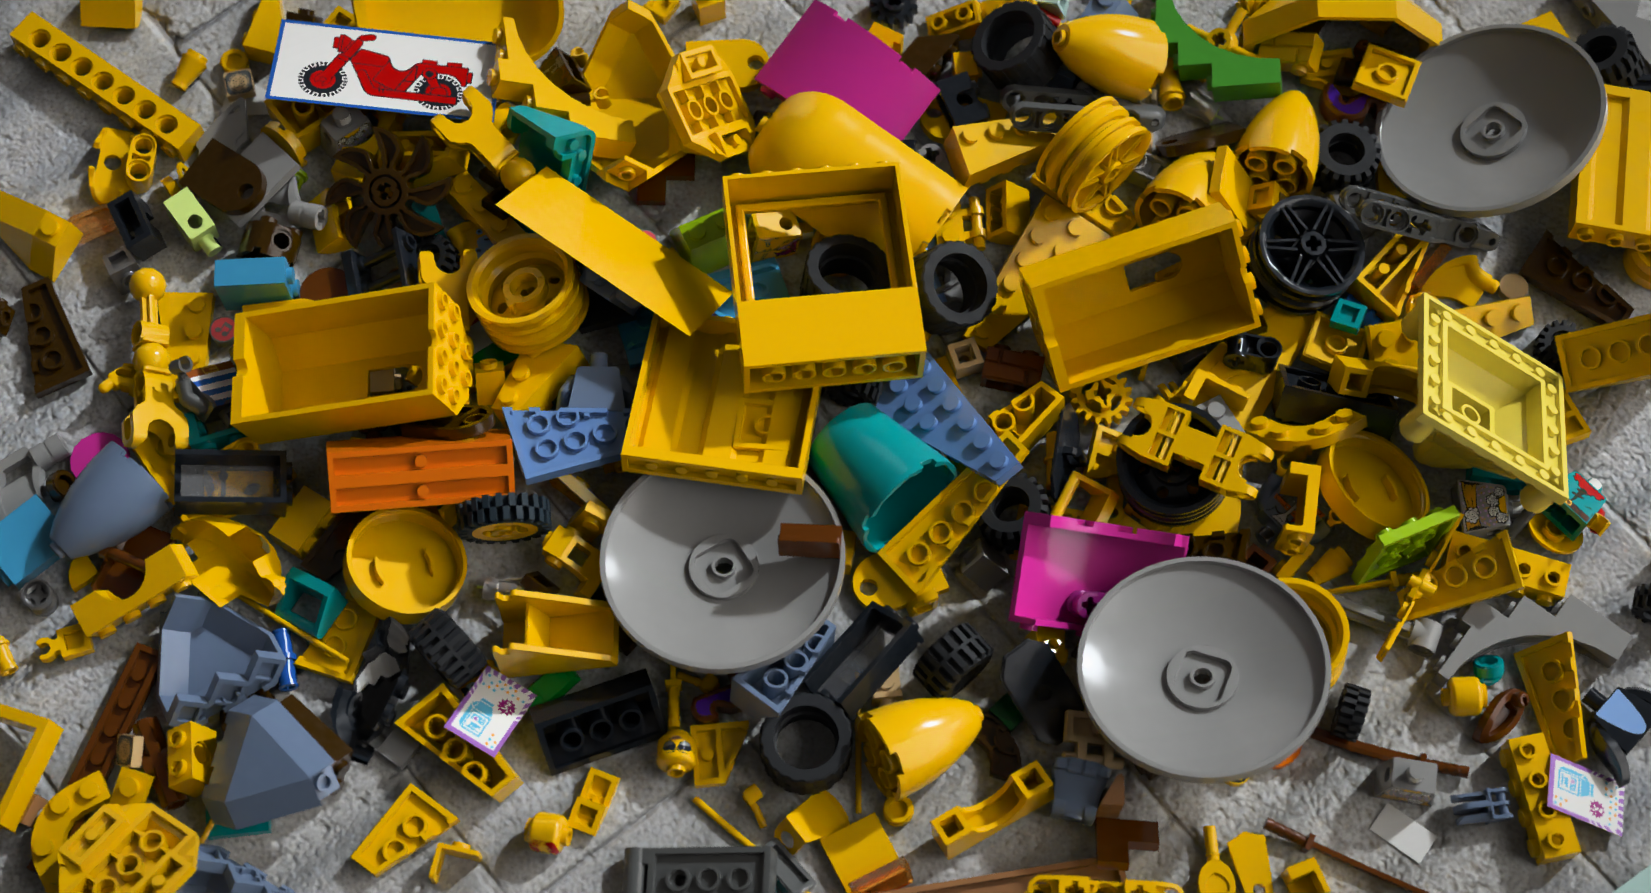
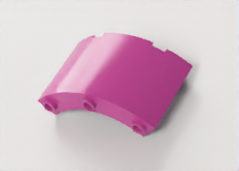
[754,0,940,141]
[1008,511,1190,636]

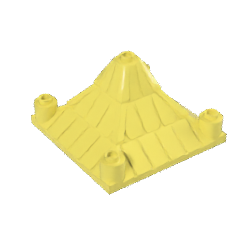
[1399,292,1569,514]

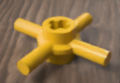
[1188,7,1260,83]

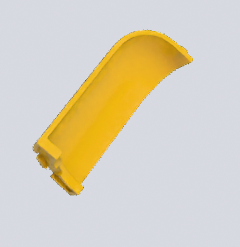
[351,0,564,62]
[748,91,968,257]

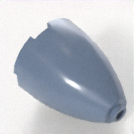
[49,441,174,559]

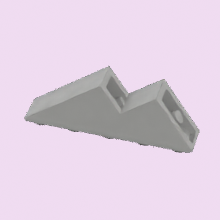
[1571,0,1651,74]

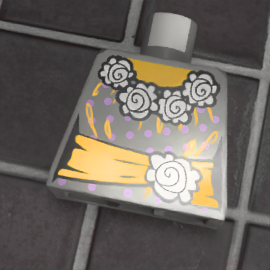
[320,106,374,163]
[1450,480,1524,538]
[1373,757,1438,807]

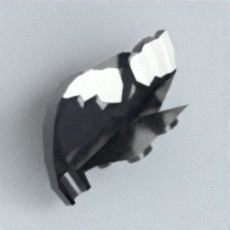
[331,616,411,766]

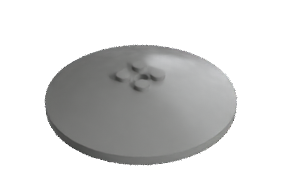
[1375,24,1608,218]
[599,474,846,674]
[1077,556,1331,783]

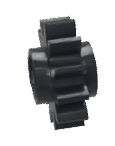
[869,0,918,30]

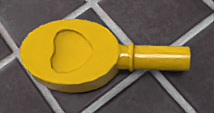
[1197,825,1236,893]

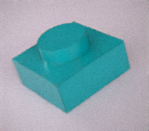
[1329,298,1367,335]

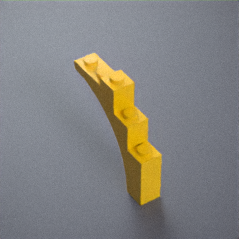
[487,17,636,159]

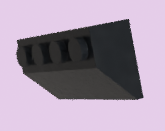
[1272,364,1400,441]
[529,668,667,776]

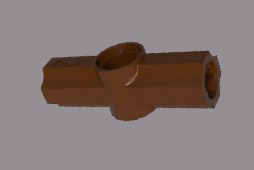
[131,716,190,811]

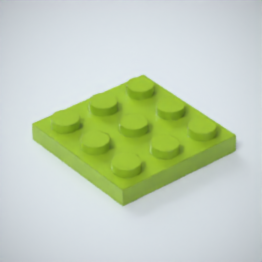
[1351,505,1460,586]

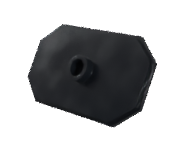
[1050,403,1089,507]
[999,638,1085,746]

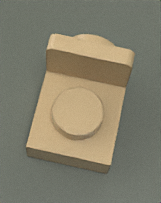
[871,667,903,707]

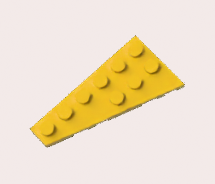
[961,194,1112,353]

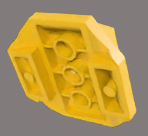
[657,44,756,162]
[57,803,200,893]

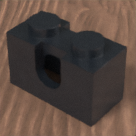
[935,71,991,130]
[107,190,167,261]

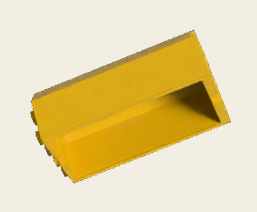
[1018,202,1263,393]
[230,282,472,445]

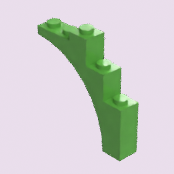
[1151,0,1282,102]

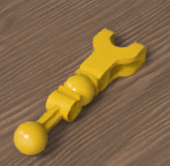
[430,86,537,192]
[417,249,478,404]
[121,268,189,455]

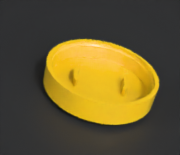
[1316,430,1430,540]
[343,507,467,624]

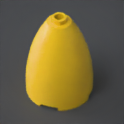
[1052,14,1168,103]
[1234,90,1320,196]
[1134,148,1217,255]
[855,697,984,802]

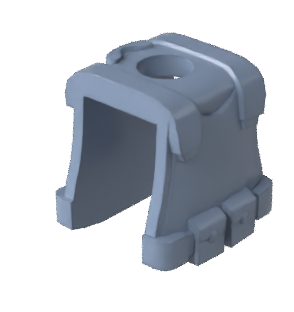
[1049,757,1111,826]

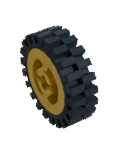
[456,492,552,544]

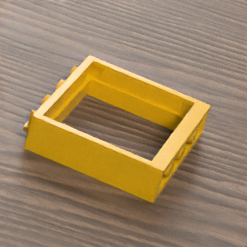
[0,704,64,833]

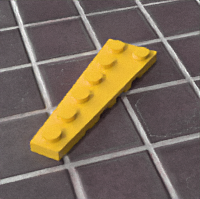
[877,429,1030,596]

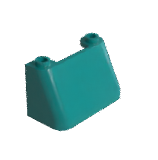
[507,105,596,233]

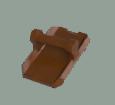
[91,526,177,599]

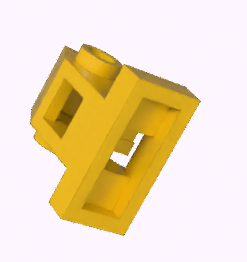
[542,525,602,599]

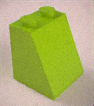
[669,208,729,274]

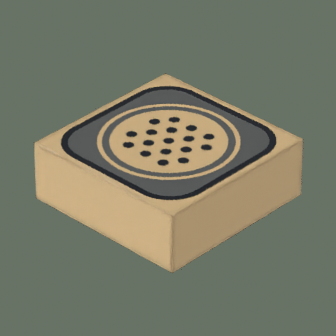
[223,68,257,102]
[115,734,144,768]

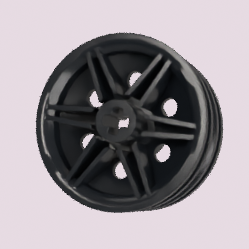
[1245,195,1365,316]
[1116,403,1230,527]

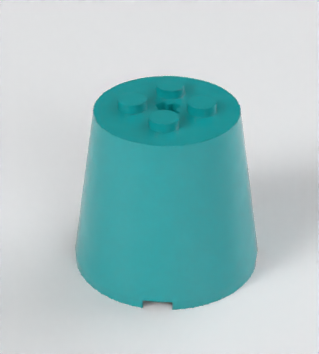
[808,403,957,553]

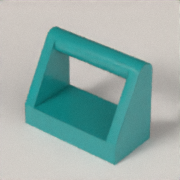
[275,566,349,639]

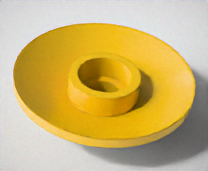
[1527,513,1583,555]

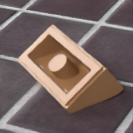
[1095,774,1125,819]

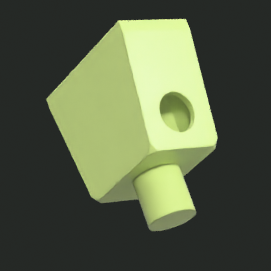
[163,187,223,257]

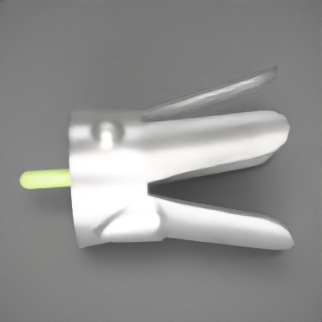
[1181,86,1223,125]
[477,576,523,601]

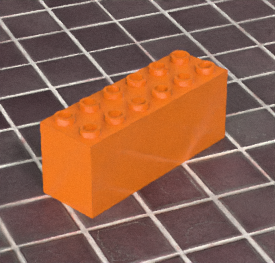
[326,428,516,514]

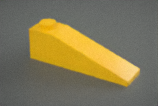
[0,190,84,283]

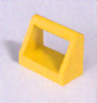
[1050,471,1120,523]

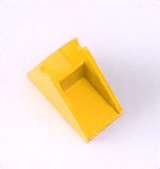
[1554,313,1651,393]
[492,589,619,678]

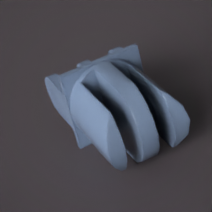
[1450,787,1514,826]

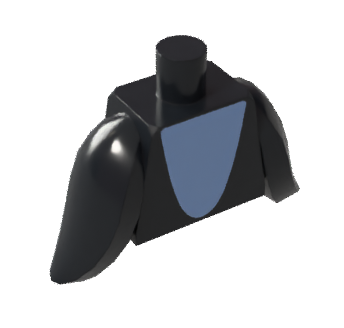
[1581,687,1651,788]

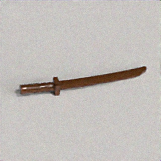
[1309,727,1469,779]
[1263,817,1429,893]

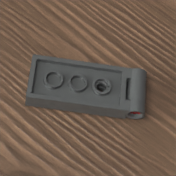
[622,846,777,893]

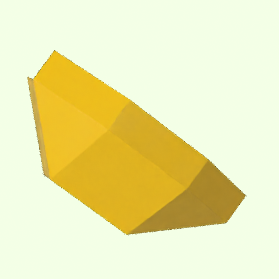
[582,0,687,192]
[1239,0,1443,54]

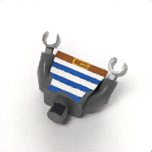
[168,346,237,429]

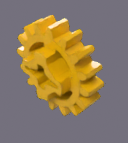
[1069,374,1133,428]

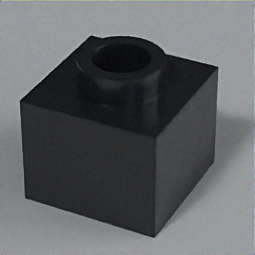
[1167,346,1207,375]

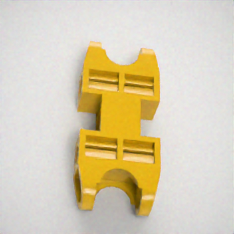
[1116,397,1275,500]
[1025,875,1184,893]

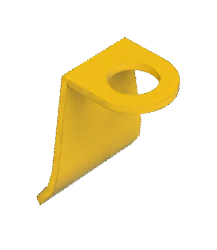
[774,790,850,855]

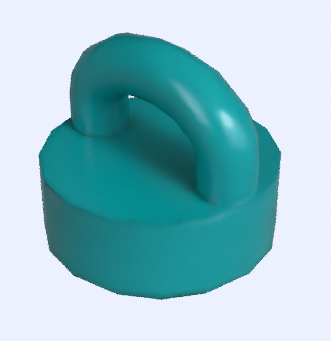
[1473,655,1505,686]

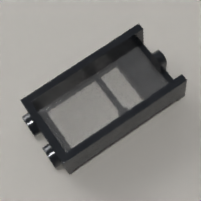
[174,449,293,517]
[802,601,924,721]

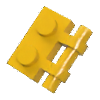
[935,196,987,252]

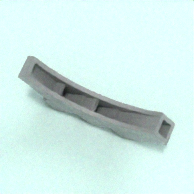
[1432,594,1633,688]

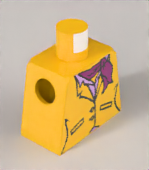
[747,211,814,263]

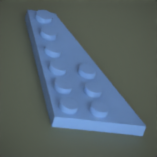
[876,351,1023,487]
[502,407,631,485]

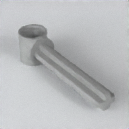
[1331,593,1443,657]

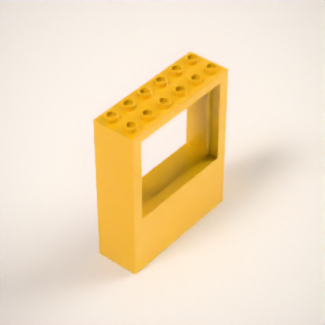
[722,161,927,394]

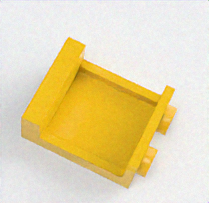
[1274,461,1321,556]

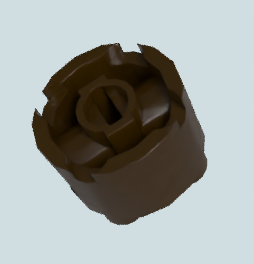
[236,215,303,268]

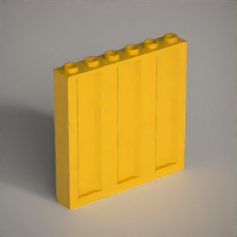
[1567,84,1651,252]
[621,313,822,495]

